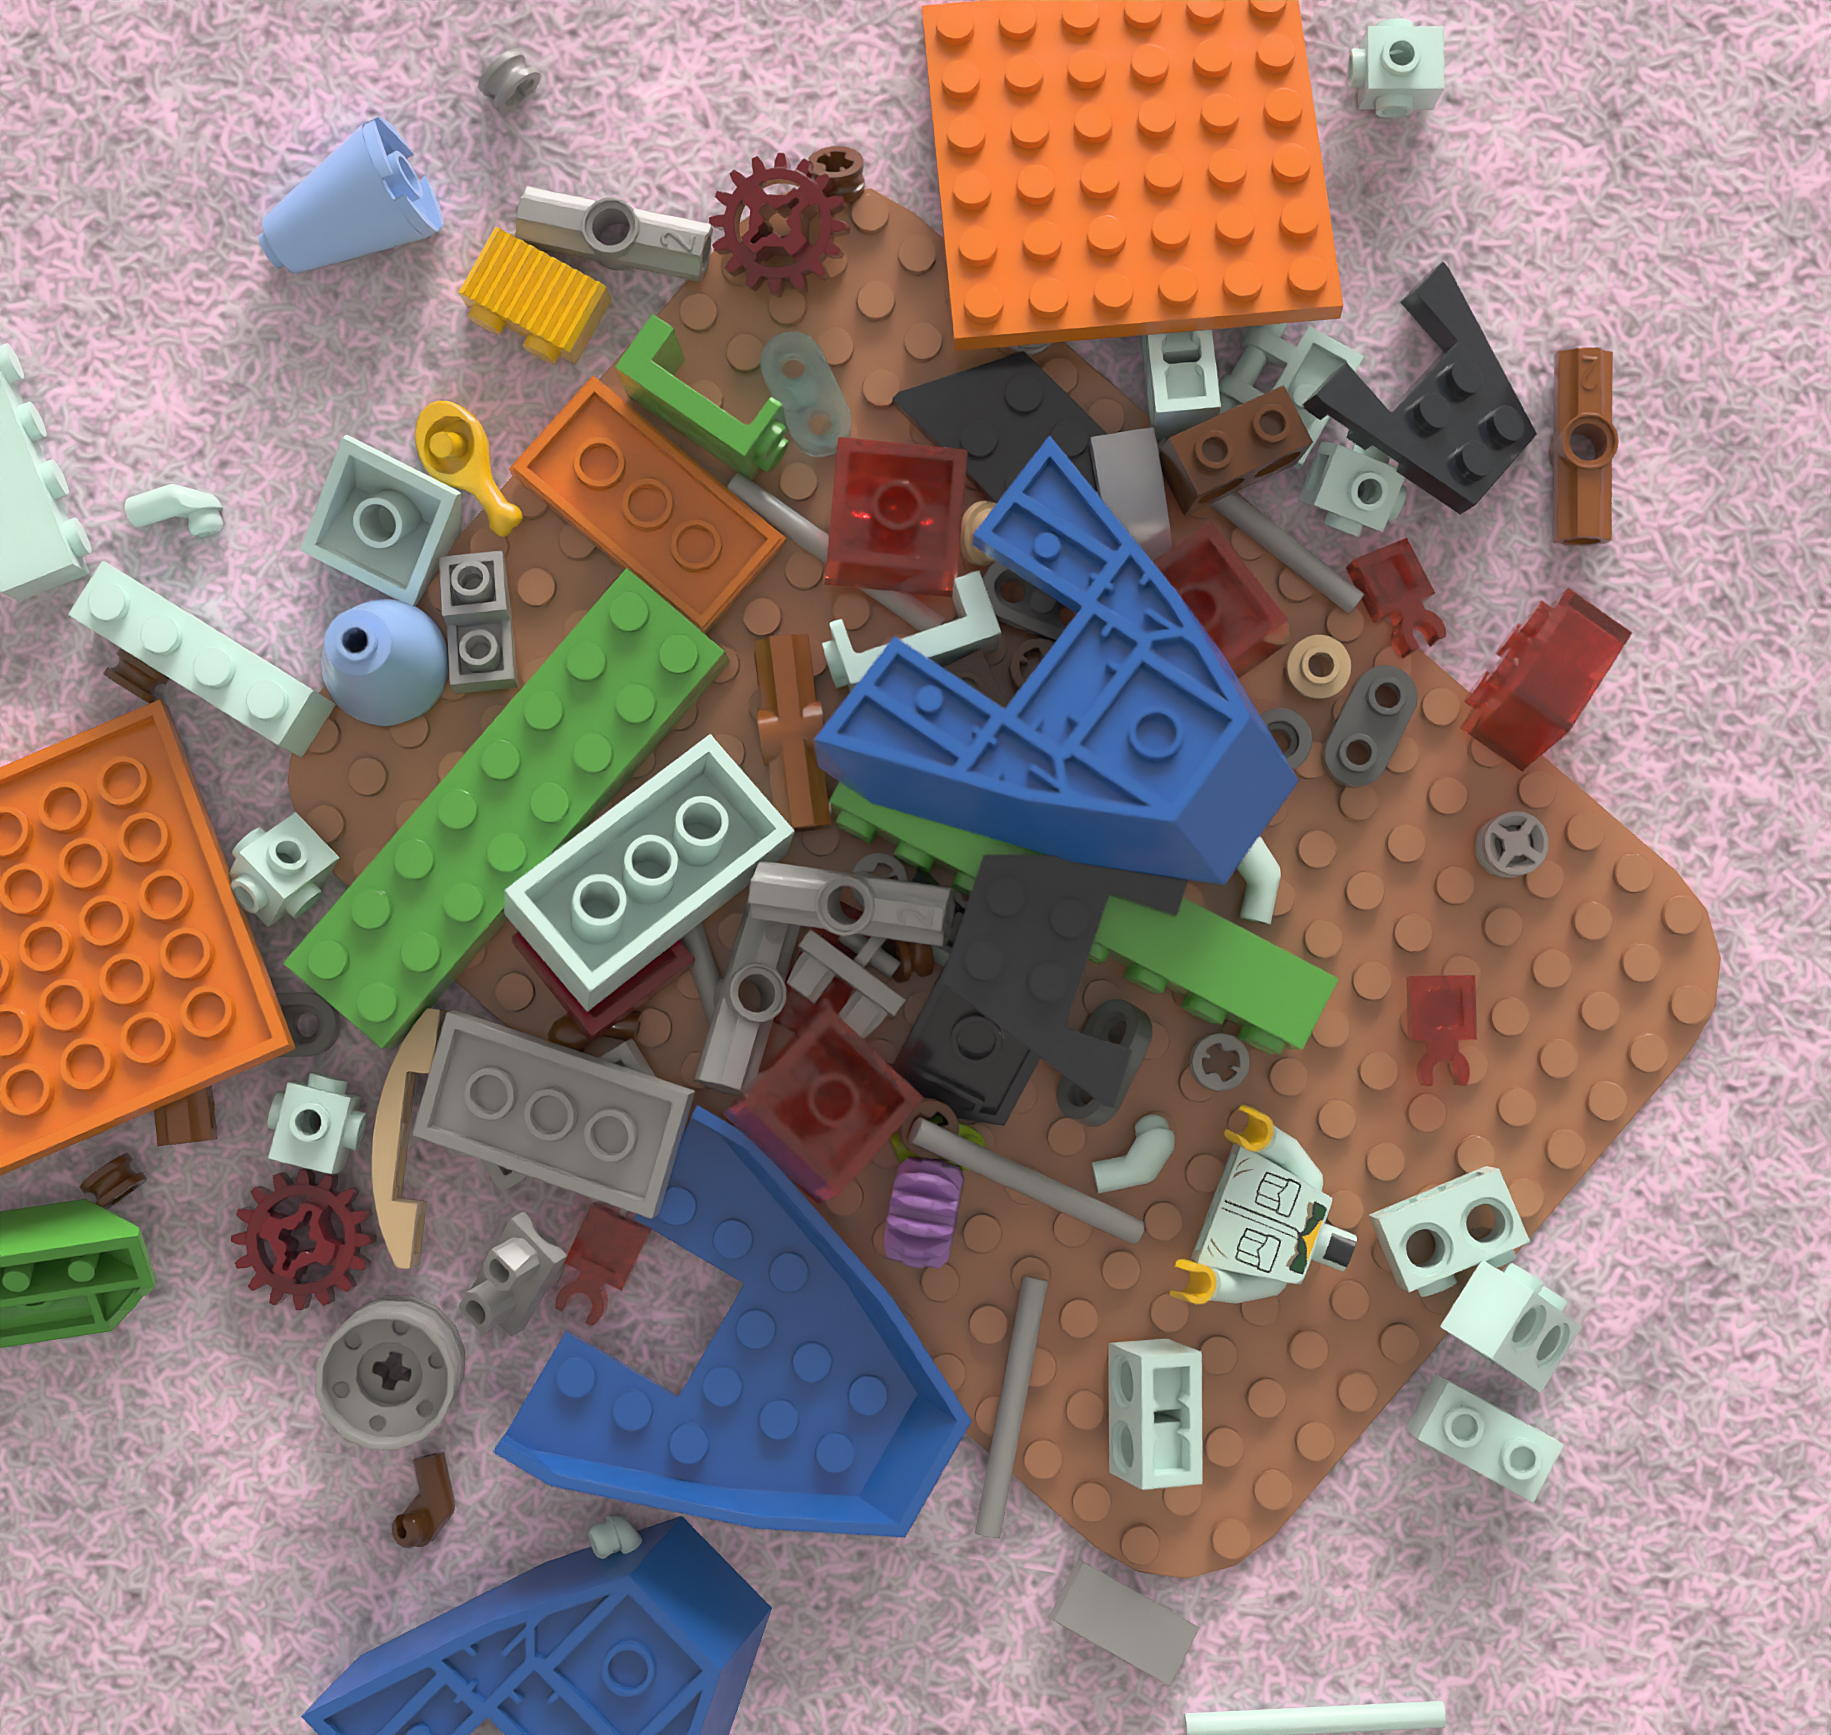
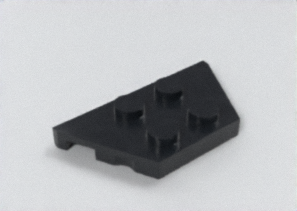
[892,351,1107,504]

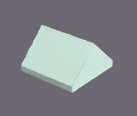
[300,435,461,606]

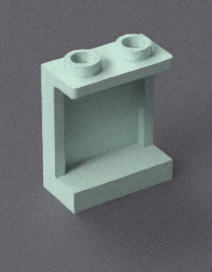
[822,571,1001,692]

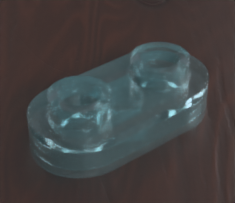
[760,332,852,457]

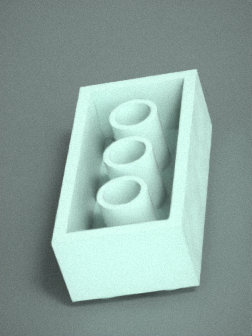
[504,734,795,1012]

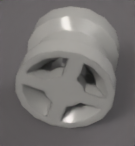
[1475,811,1549,878]

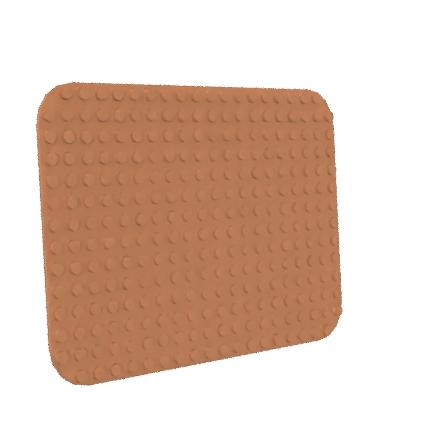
[287,188,1721,1579]

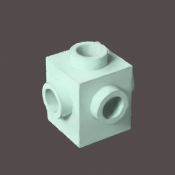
[1347,18,1445,118]
[1298,441,1407,537]
[228,812,340,928]
[268,1072,368,1174]

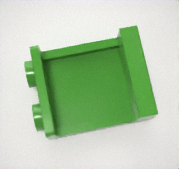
[615,314,790,481]

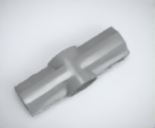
[515,187,713,282]
[748,861,956,946]
[694,897,801,1098]

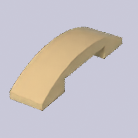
[371,1008,449,1269]

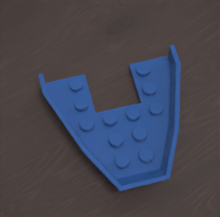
[814,435,1299,885]
[493,1105,972,1538]
[301,1516,772,1735]

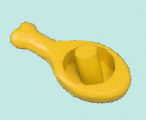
[414,401,523,537]

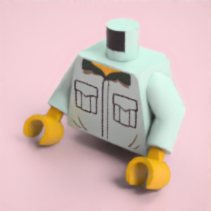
[1170,1104,1357,1304]

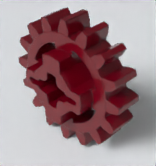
[709,153,850,297]
[231,1168,377,1310]

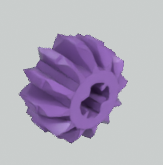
[884,1157,964,1269]

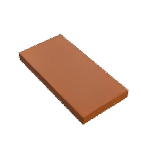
[509,375,786,635]

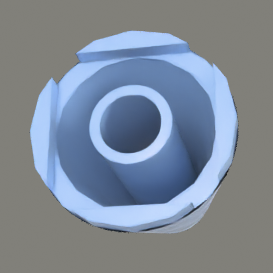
[259,117,444,274]
[321,599,449,727]

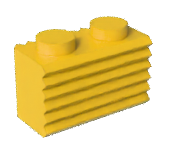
[458,227,612,365]

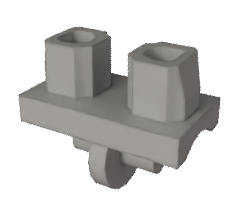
[787,930,906,1040]
[459,1211,567,1337]

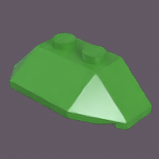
[0,1199,157,1348]

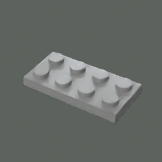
[412,1010,695,1219]

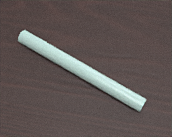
[1185,1701,1446,1735]

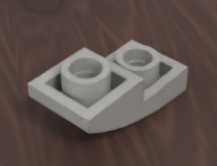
[1089,427,1173,566]
[439,550,518,694]
[1048,1559,1200,1686]

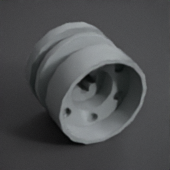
[315,1295,465,1450]

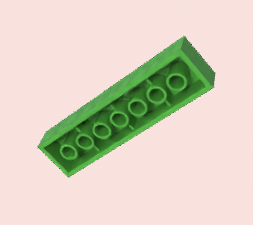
[283,568,730,1049]
[829,782,1339,1055]

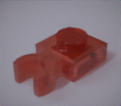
[1345,538,1446,659]
[1406,975,1477,1086]
[555,1202,652,1326]

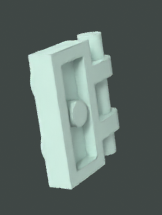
[1218,323,1364,470]

